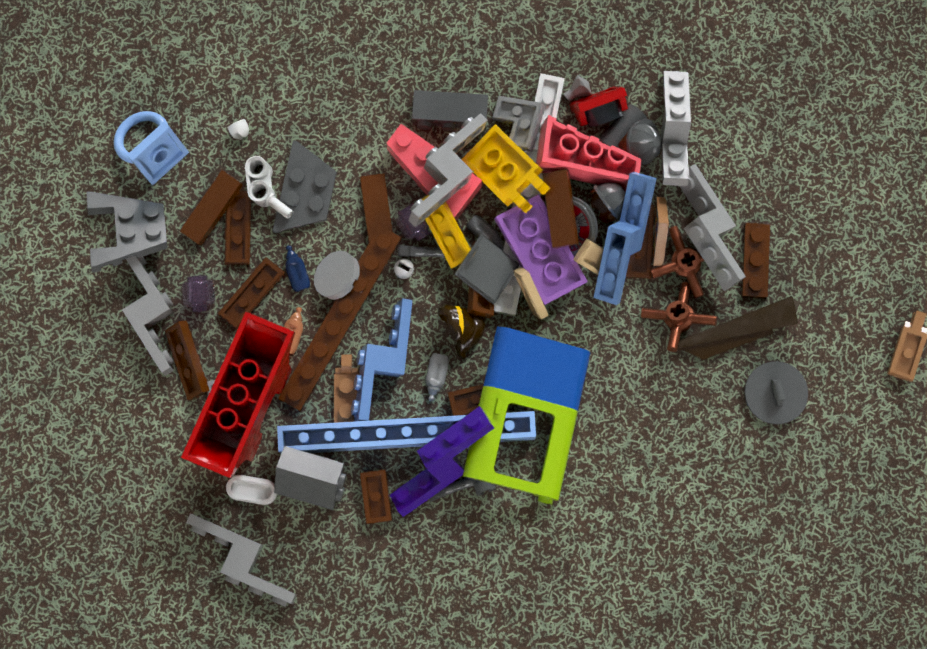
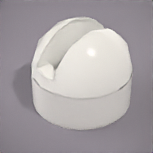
[227,119,249,140]
[394,258,414,279]

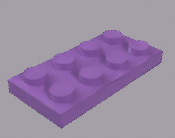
[494,194,588,306]

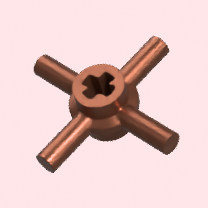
[649,226,704,299]
[641,282,717,352]

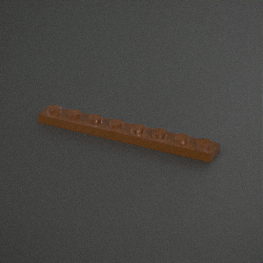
[278,225,402,412]

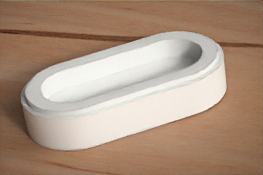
[226,475,277,505]

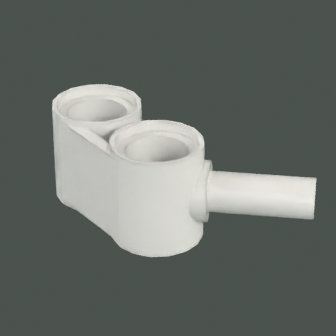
[245,156,293,219]

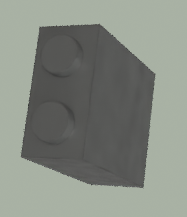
[274,446,347,510]

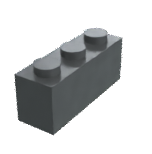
[412,90,488,131]

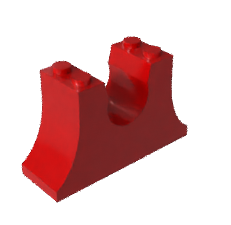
[181,312,295,479]

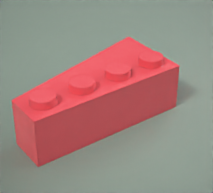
[536,115,641,191]

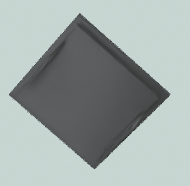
[454,234,519,305]

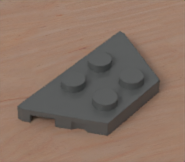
[273,140,337,234]

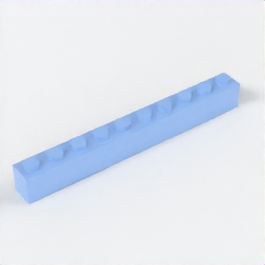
[277,411,536,454]

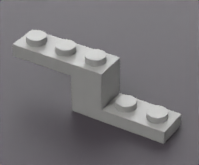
[661,71,691,186]
[409,113,488,228]
[680,164,746,291]
[122,256,174,376]
[186,513,297,607]

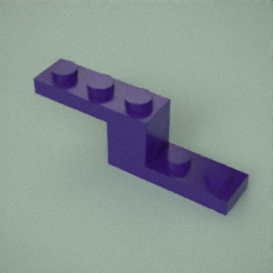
[390,406,494,517]

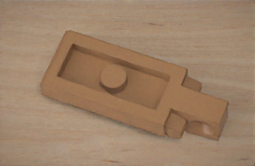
[887,311,927,382]
[334,354,359,423]

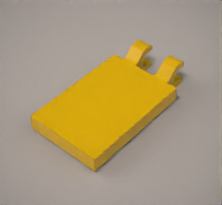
[461,124,550,213]

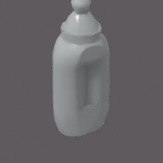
[426,353,449,401]

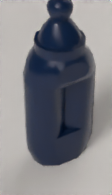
[285,245,310,292]

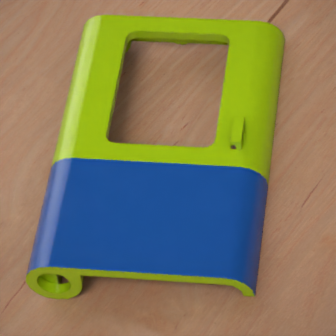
[463,327,591,505]

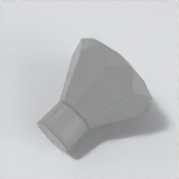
[564,75,592,102]

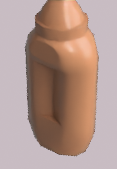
[284,307,303,355]

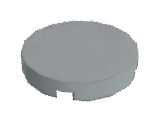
[314,251,360,300]

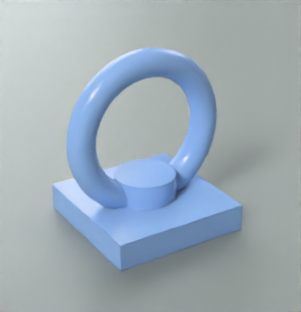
[114,111,189,185]

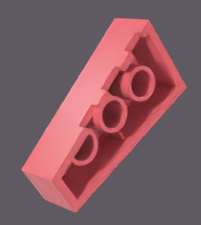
[386,124,482,221]

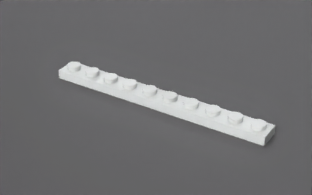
[494,74,565,317]

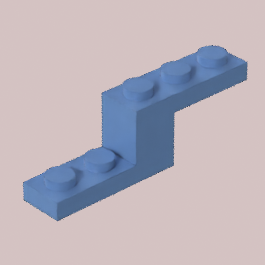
[594,172,657,305]
[351,299,412,422]

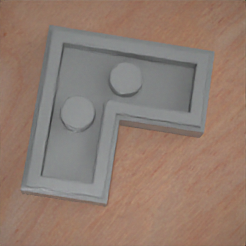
[492,96,546,152]

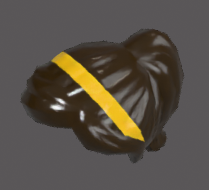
[437,305,485,359]

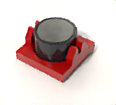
[569,87,628,128]

